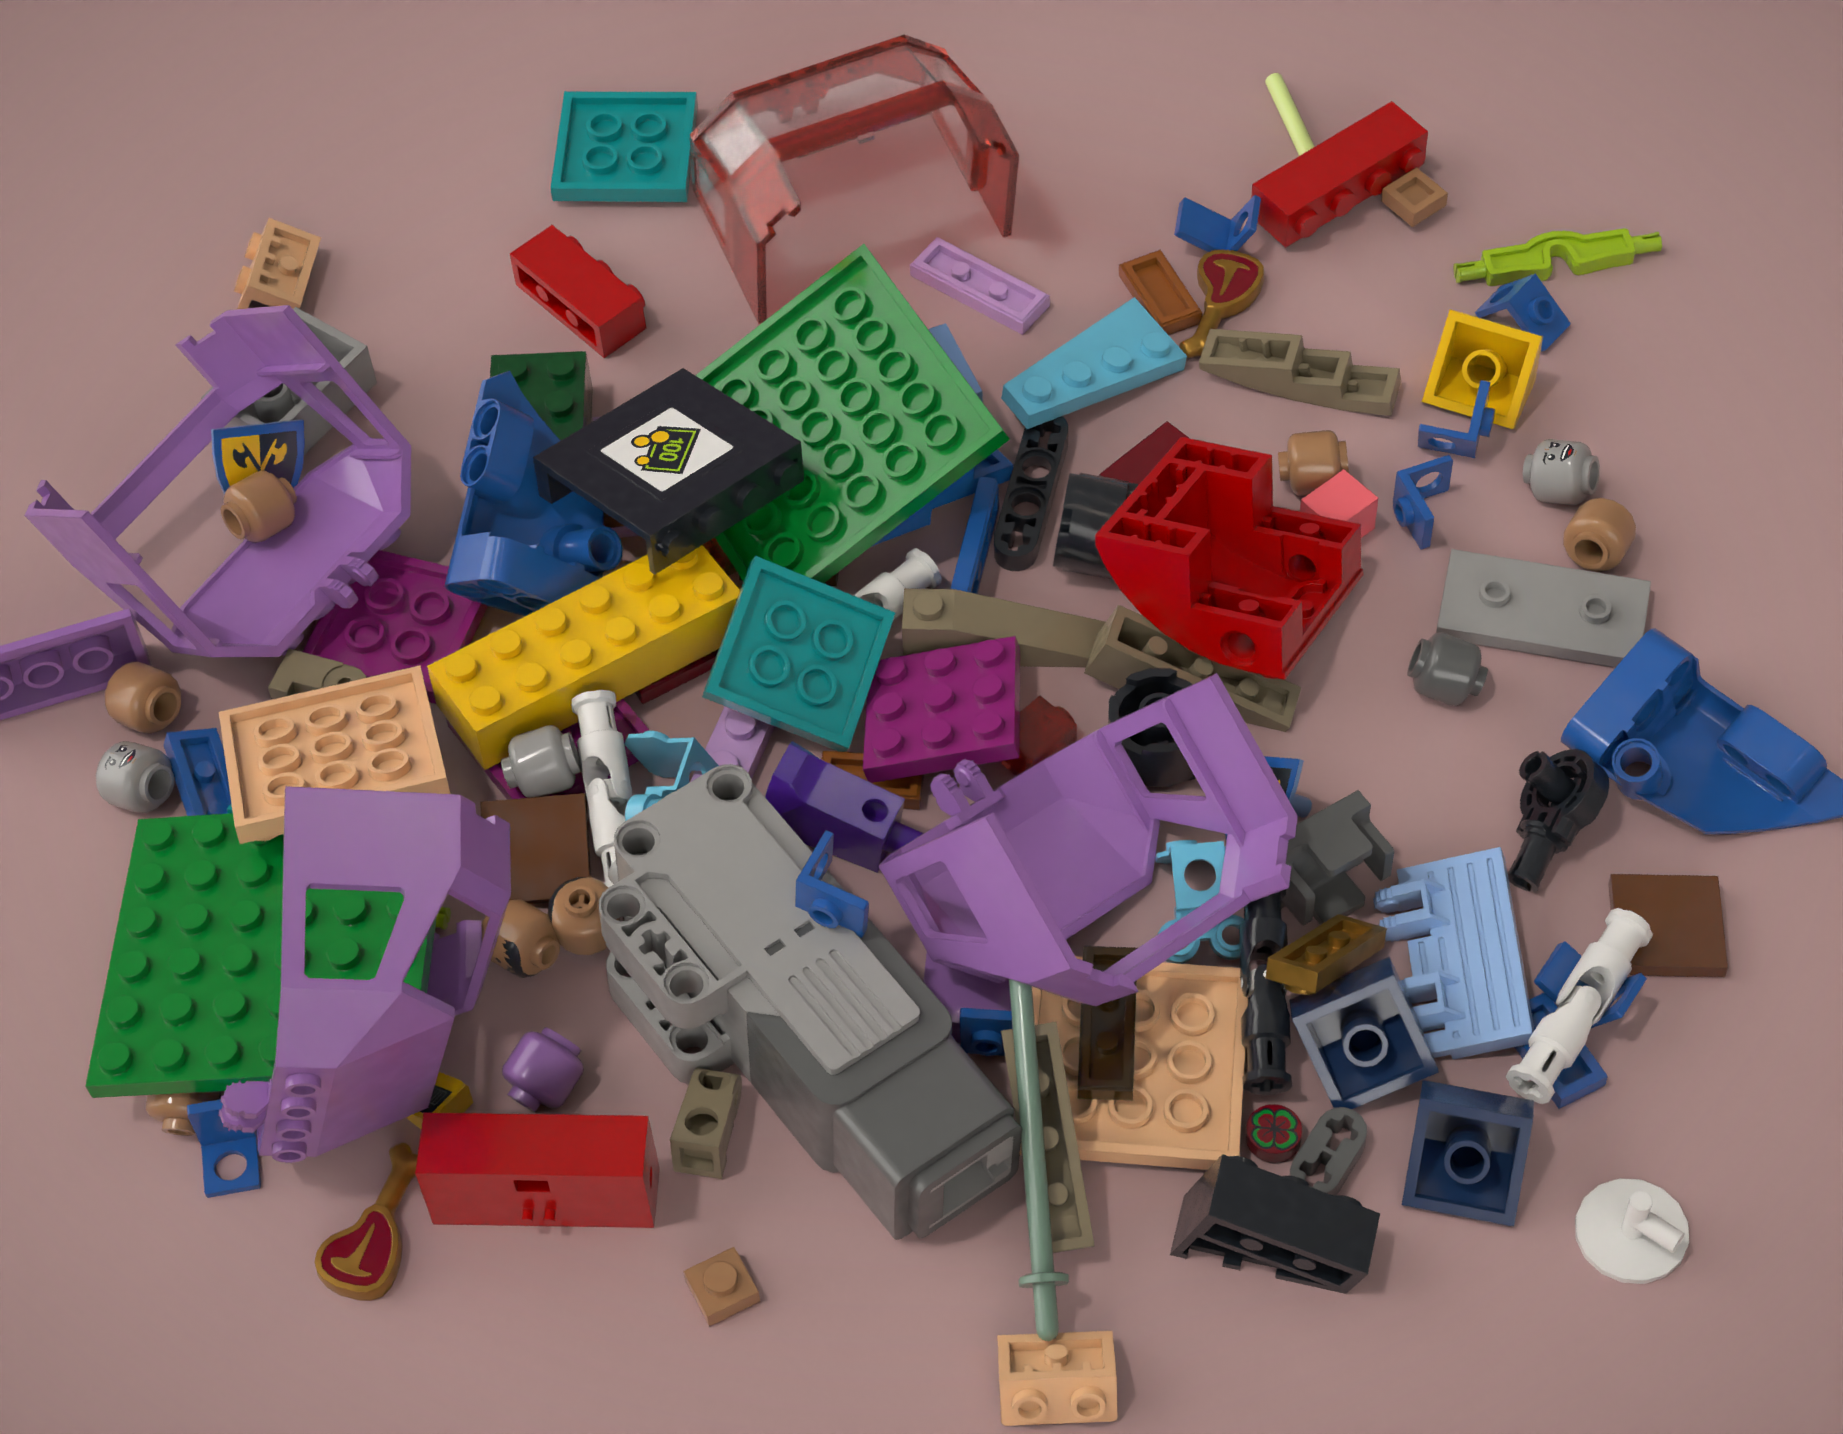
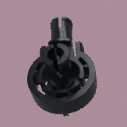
[1508,749,1609,892]

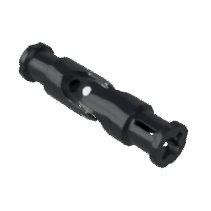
[1239,889,1292,1095]

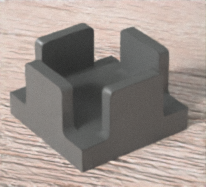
[1281,790,1394,926]

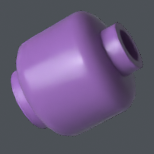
[502,1027,584,1112]

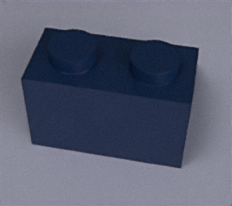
[1289,956,1439,1109]
[1402,1080,1534,1227]

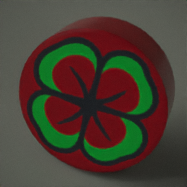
[1246,1104,1302,1163]

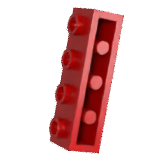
[1251,101,1428,248]

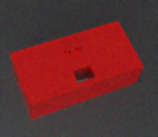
[415,1113,660,1228]

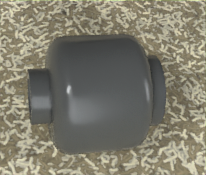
[1407,633,1488,706]

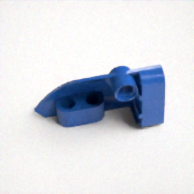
[444,371,623,616]
[1561,628,1843,834]

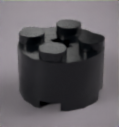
[1053,473,1138,579]
[1108,668,1196,787]

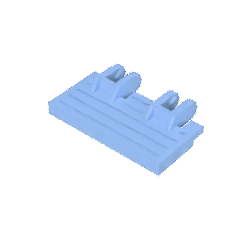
[1373,847,1535,1060]

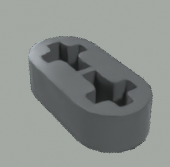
[1289,1107,1367,1196]

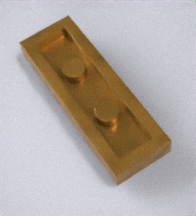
[1265,914,1387,995]

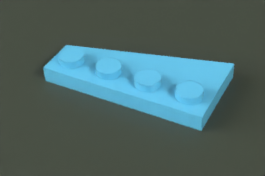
[1001,297,1187,429]

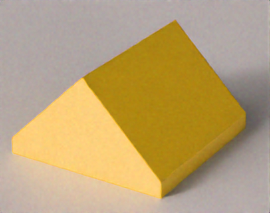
[1421,309,1543,429]

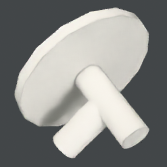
[1575,1178,1689,1284]

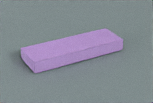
[910,237,1050,335]

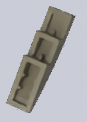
[1199,329,1401,416]

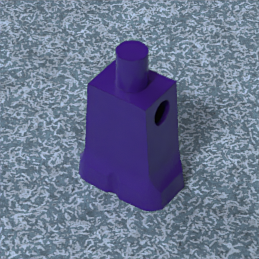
[765,741,923,873]

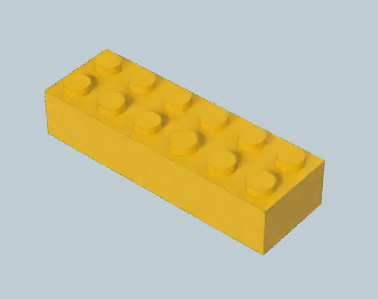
[427,545,740,770]

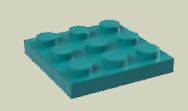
[550,91,698,202]
[702,556,896,752]

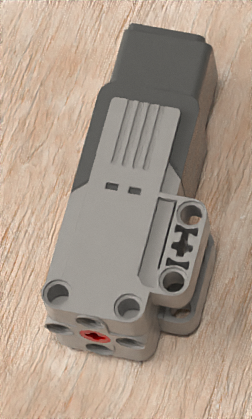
[599,764,1022,1240]

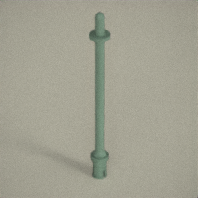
[1009,979,1069,1341]

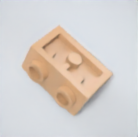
[234,218,321,309]
[997,1331,1118,1426]

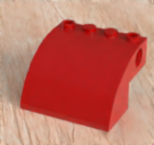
[1095,437,1363,680]

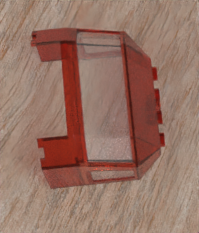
[690,34,1019,324]

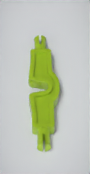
[1453,228,1662,286]

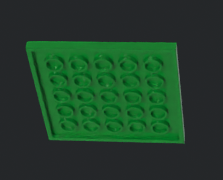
[696,244,1010,583]
[85,813,437,1098]

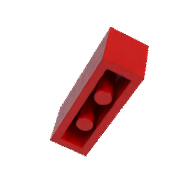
[509,225,647,358]

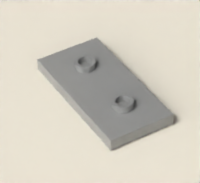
[1436,549,1651,667]

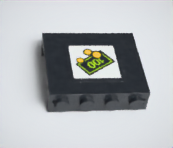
[533,368,804,575]

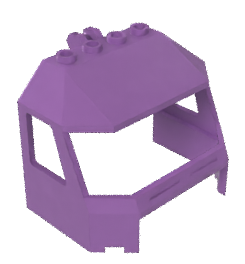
[24,305,411,657]
[879,673,1298,1006]
[218,786,511,1163]

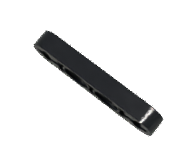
[994,416,1068,571]

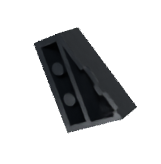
[1170,1154,1380,1294]

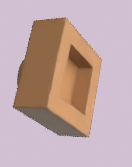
[1381,167,1448,227]
[683,1247,760,1327]

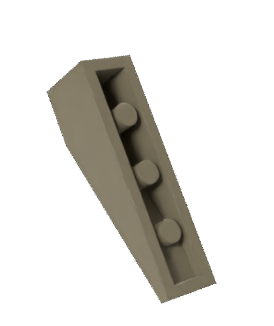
[902,588,1105,668]
[1084,605,1301,732]
[1001,1022,1095,1253]

